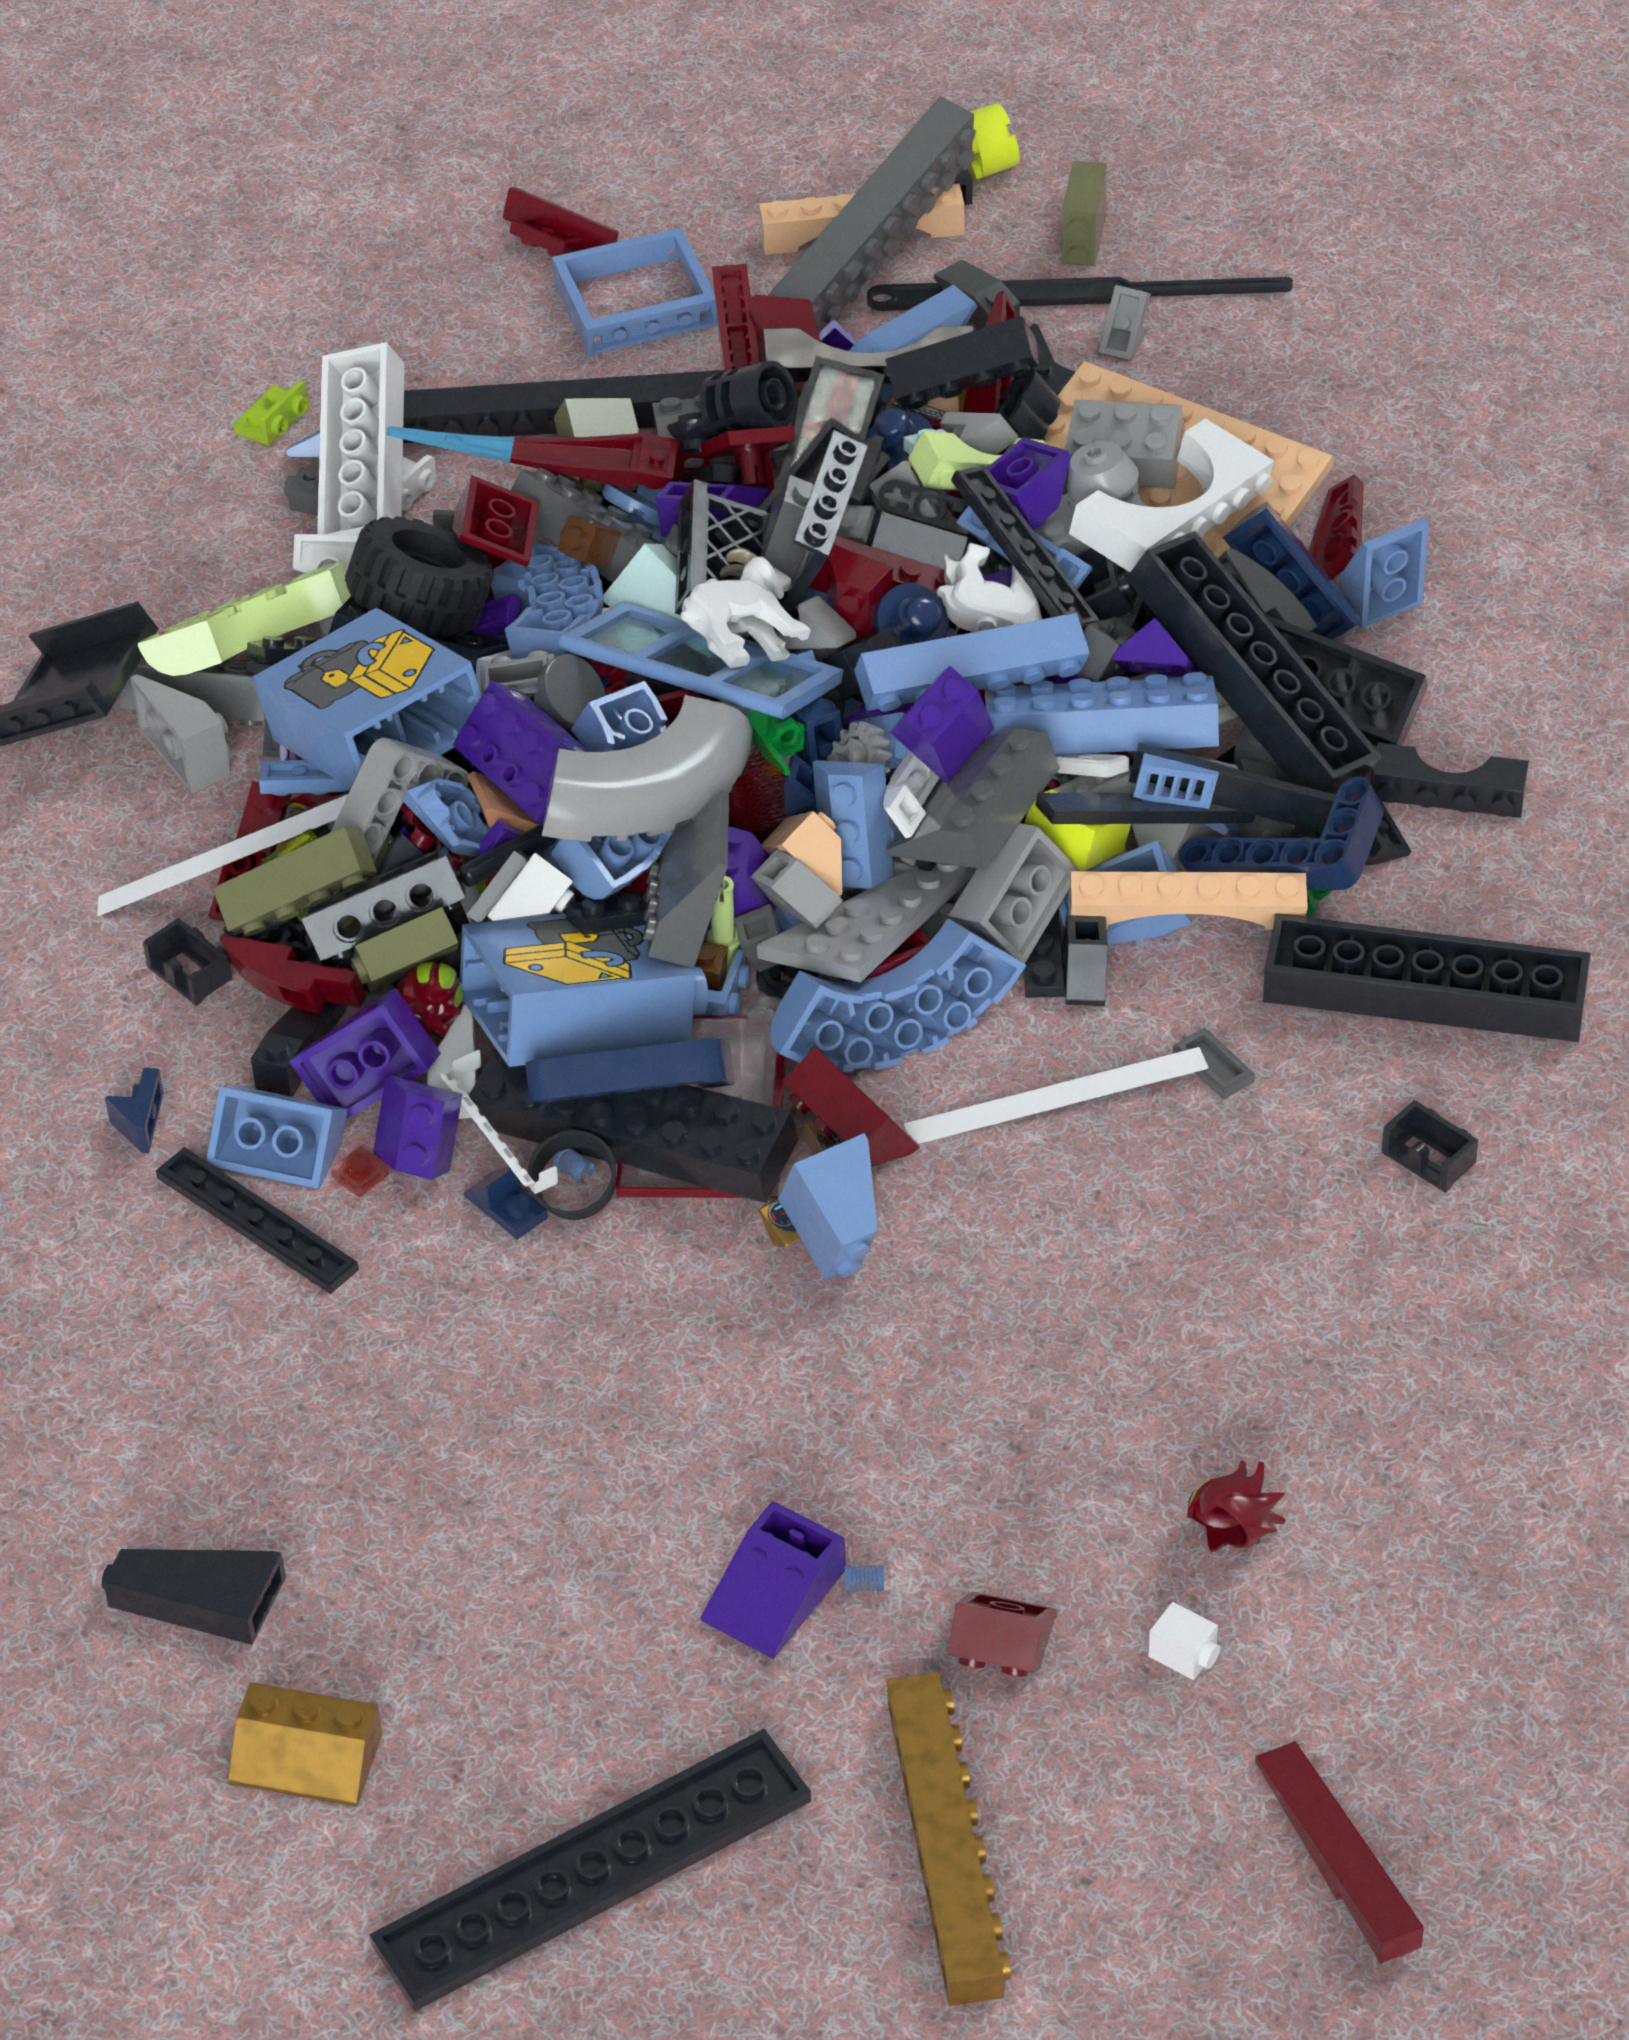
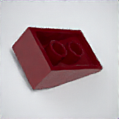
[452,475,539,567]

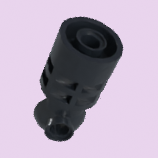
[666,360,798,454]

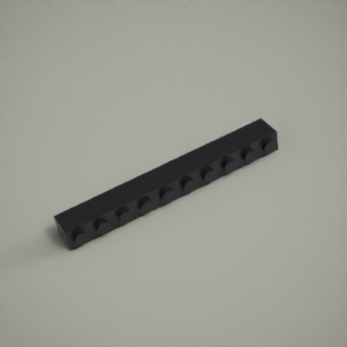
[403,370,723,443]

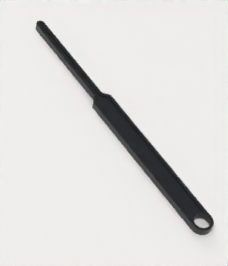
[867,277,1293,311]

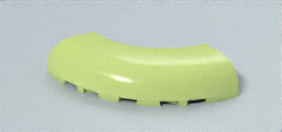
[138,560,351,676]

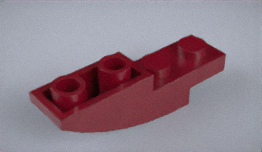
[208,781,292,921]
[221,935,367,1014]

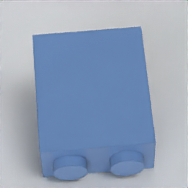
[778,1133,878,1281]

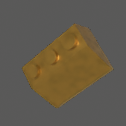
[228,1682,383,1807]

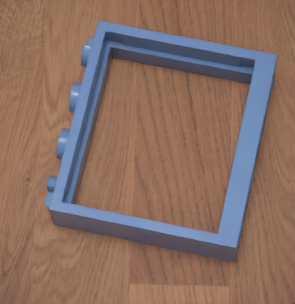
[552,228,718,355]

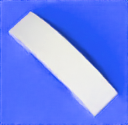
[883,751,939,838]

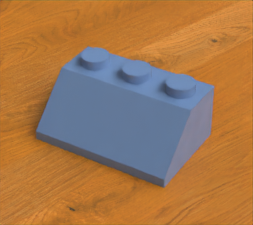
[812,760,894,889]
[206,1085,348,1189]

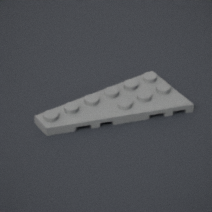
[757,863,975,982]

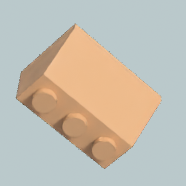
[761,811,842,896]

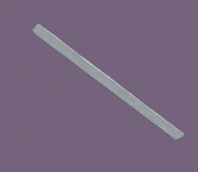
[97,794,348,916]
[904,1047,1208,1144]

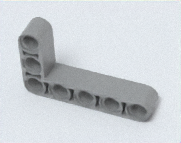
[304,738,469,924]

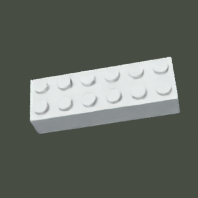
[317,342,404,535]

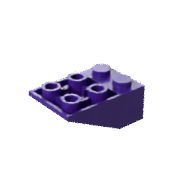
[655,482,770,537]
[701,1501,846,1659]

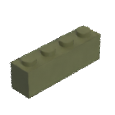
[213,826,377,936]

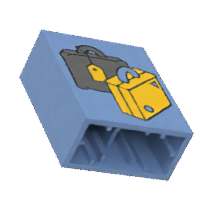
[252,608,482,789]
[460,914,708,1067]

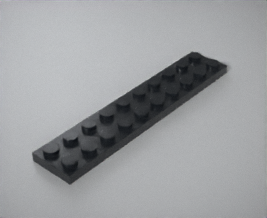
[369,1729,811,2011]

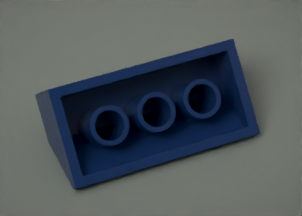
[1222,501,1360,640]

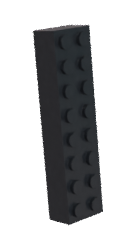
[1126,531,1382,795]
[1126,595,1428,746]
[1263,914,1591,1042]
[469,1048,798,1203]

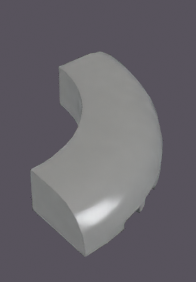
[542,695,753,842]

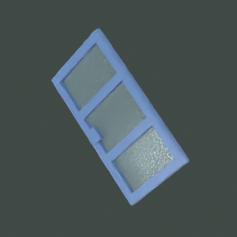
[558,602,843,719]

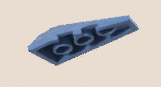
[849,285,977,404]

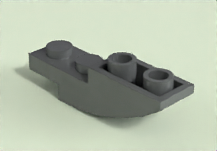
[1218,548,1318,632]

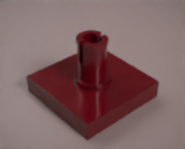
[700,426,796,486]

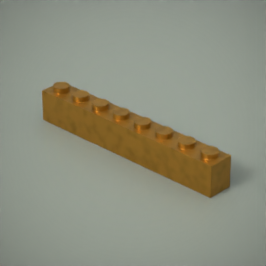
[887,1672,1011,2006]

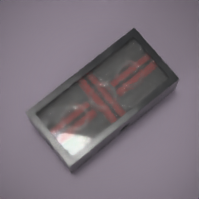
[776,356,885,485]

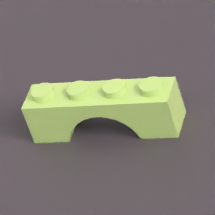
[908,431,1046,490]

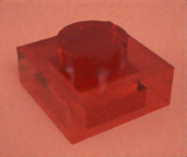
[331,1146,389,1198]

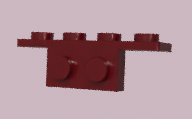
[503,187,619,257]

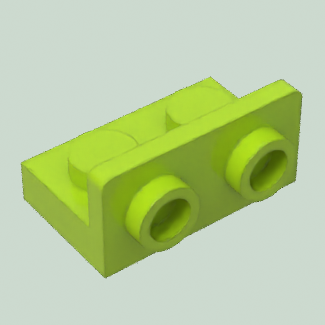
[233,380,309,446]

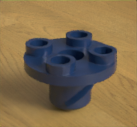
[866,408,933,471]
[875,583,948,646]

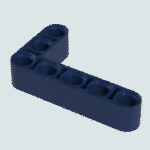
[1178,776,1384,890]
[525,1038,735,1103]

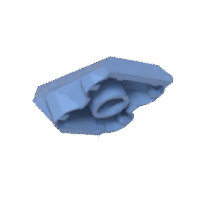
[402,778,490,857]

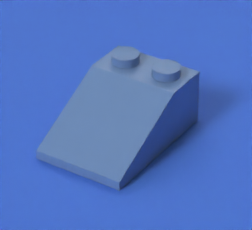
[1338,518,1429,629]
[1059,840,1192,945]

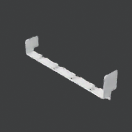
[440,1049,558,1194]

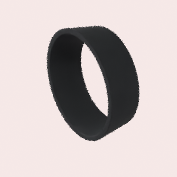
[527,1130,616,1220]

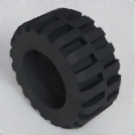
[345,516,494,637]

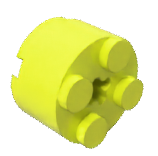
[969,103,1020,181]

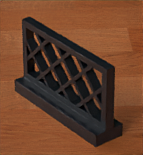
[675,479,770,615]

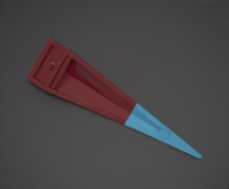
[386,426,679,490]

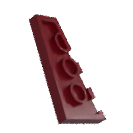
[1309,474,1364,580]

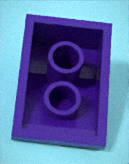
[289,988,441,1119]

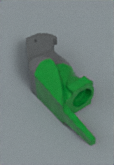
[742,682,805,776]

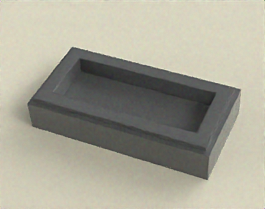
[1173,1028,1255,1100]

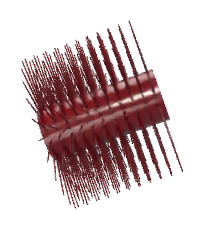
[728,744,785,842]

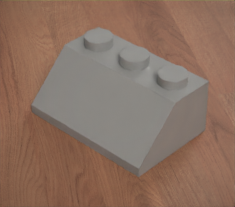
[949,823,1080,964]

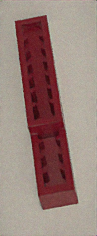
[1255,1741,1424,1964]

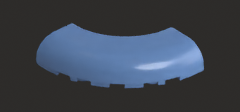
[491,543,603,660]
[551,681,673,900]
[770,918,1027,1072]

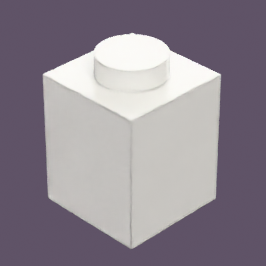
[1148,1602,1220,1680]

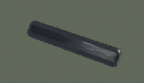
[458,824,556,887]

